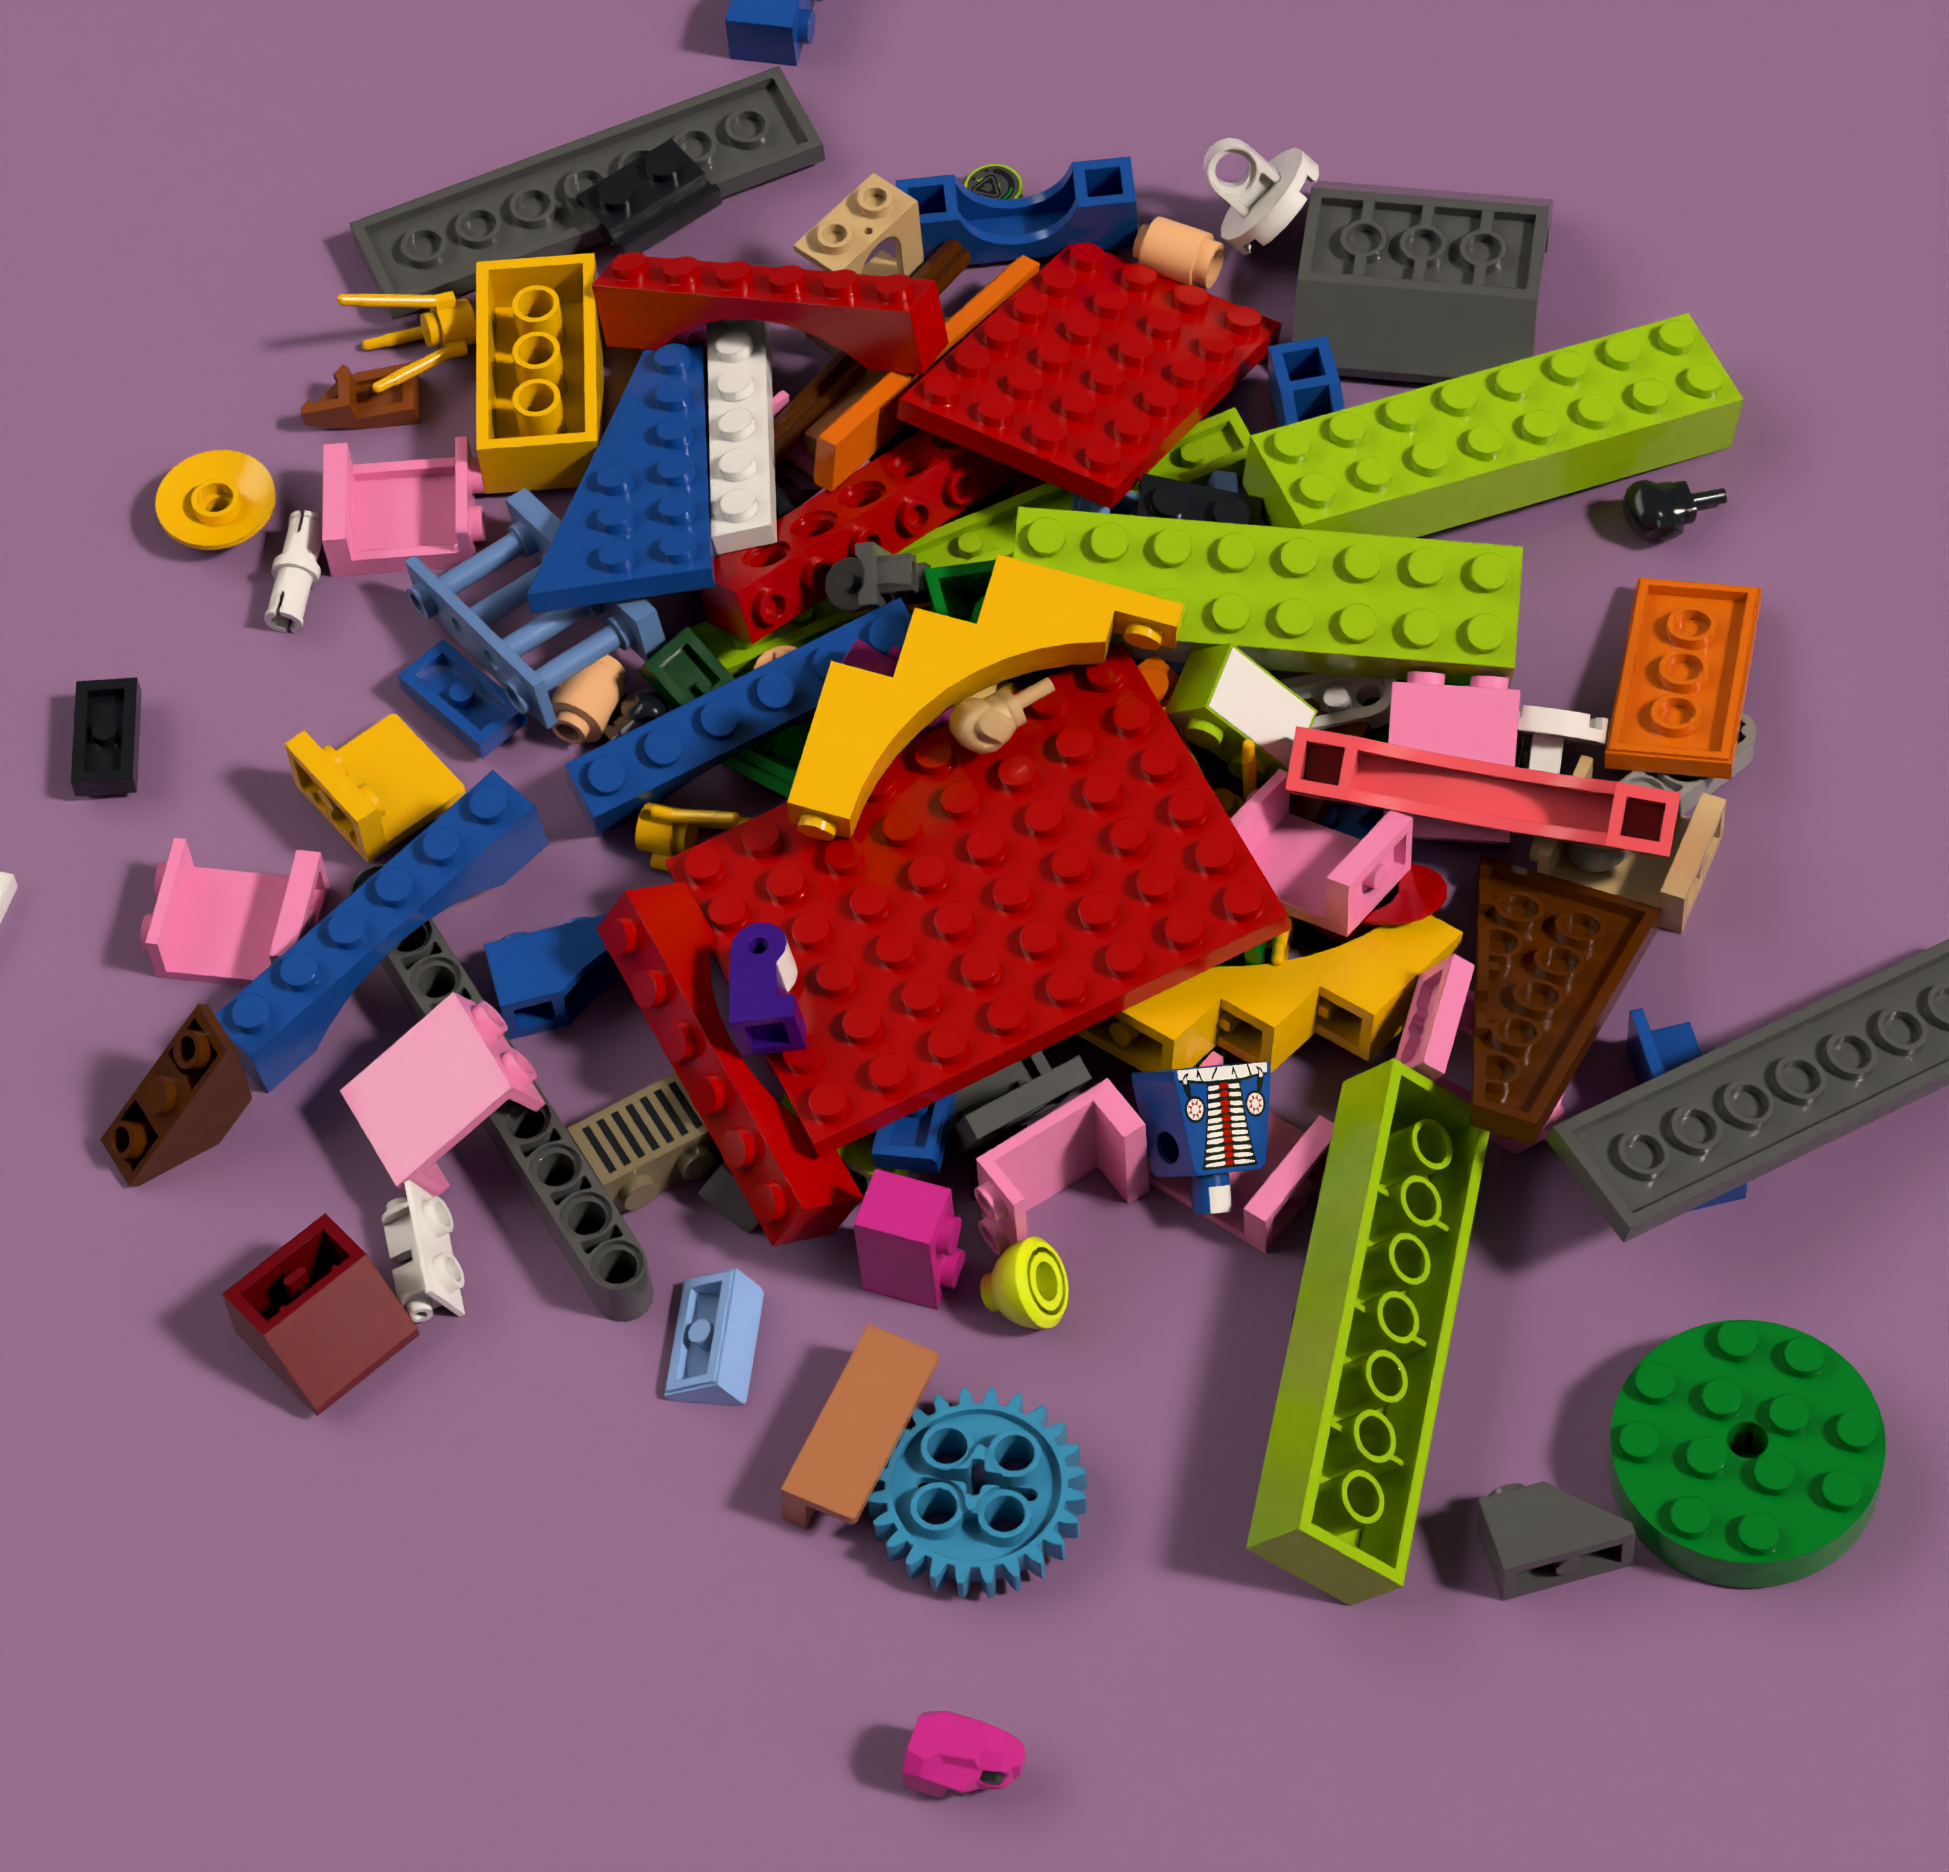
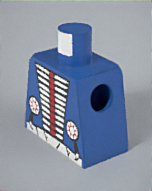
[1132,1062,1271,1214]

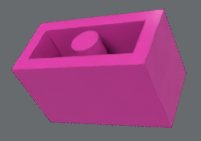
[853,1169,965,1310]

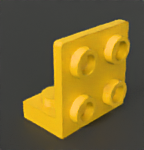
[284,714,466,863]

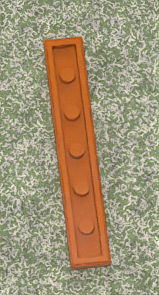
[814,255,1040,492]

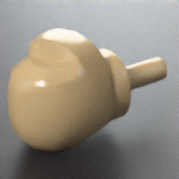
[948,677,1055,755]

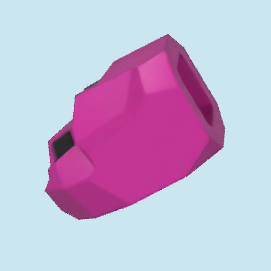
[902,1711,1026,1799]

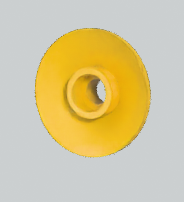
[155,450,276,550]

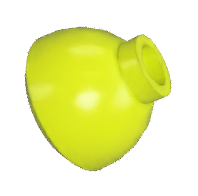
[980,1236,1069,1329]

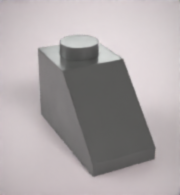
[1477,1481,1636,1601]

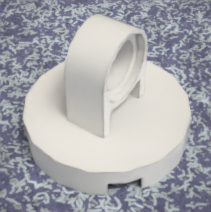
[1203,138,1319,255]
[1517,705,1608,774]

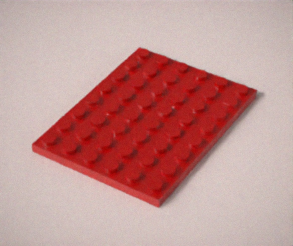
[664,642,1292,1158]

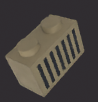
[567,1072,723,1214]

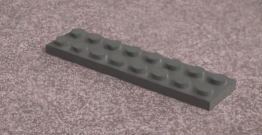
[349,66,825,319]
[1546,939,1949,1243]

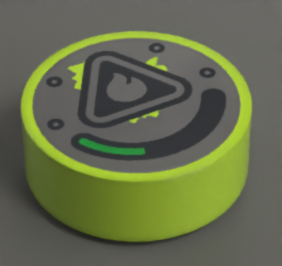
[964,164,1023,199]

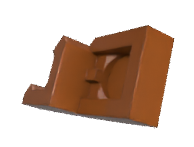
[301,362,421,429]

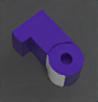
[729,922,806,1056]

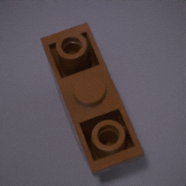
[100,1004,252,1186]

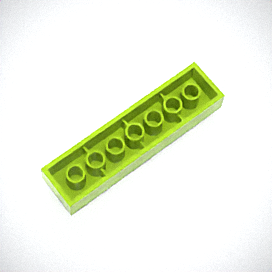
[1242,313,1744,538]
[1013,506,1523,689]
[1246,1058,1490,1606]

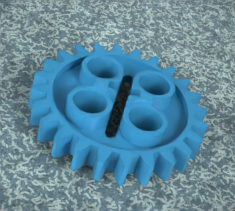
[868,1387,1087,1598]

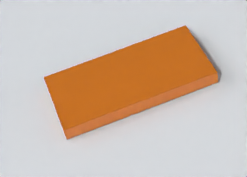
[1604,578,1762,779]

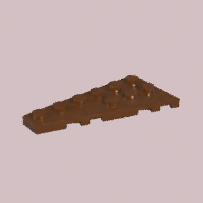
[1470,855,1662,1145]

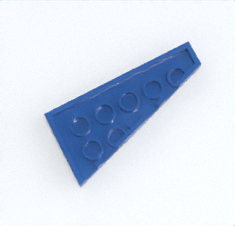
[526,342,715,614]

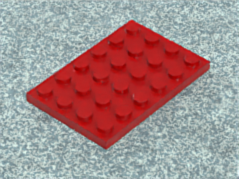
[897,242,1282,509]

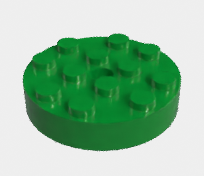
[1608,1320,1886,1588]

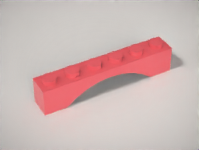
[1285,726,1681,860]

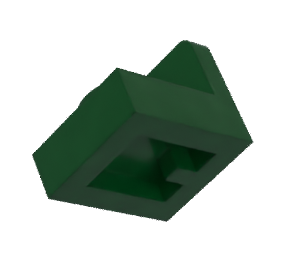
[638,626,735,710]

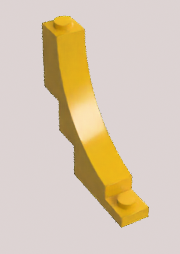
[787,554,1184,841]
[1076,915,1463,1073]

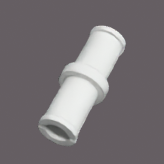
[264,510,322,633]

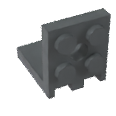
[945,1051,1092,1162]

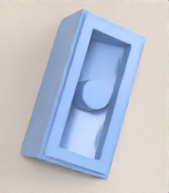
[664,1268,764,1406]

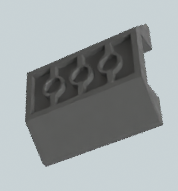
[1292,181,1553,384]

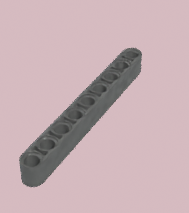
[350,864,654,1322]

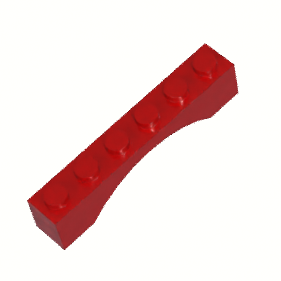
[591,252,949,375]
[596,882,864,1246]

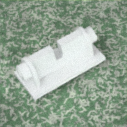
[382,1179,465,1323]

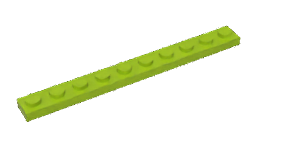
[676,407,1251,679]

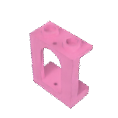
[1395,953,1564,1155]

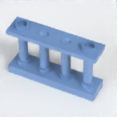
[404,488,667,729]

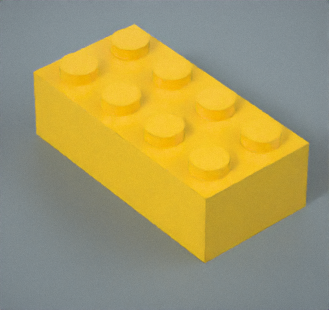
[476,253,605,494]

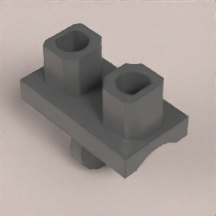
[825,542,931,612]

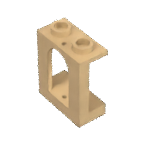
[793,173,924,356]

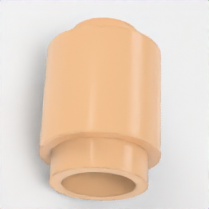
[1133,216,1225,289]
[550,654,626,744]

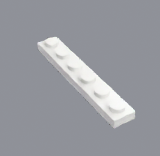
[707,319,777,555]

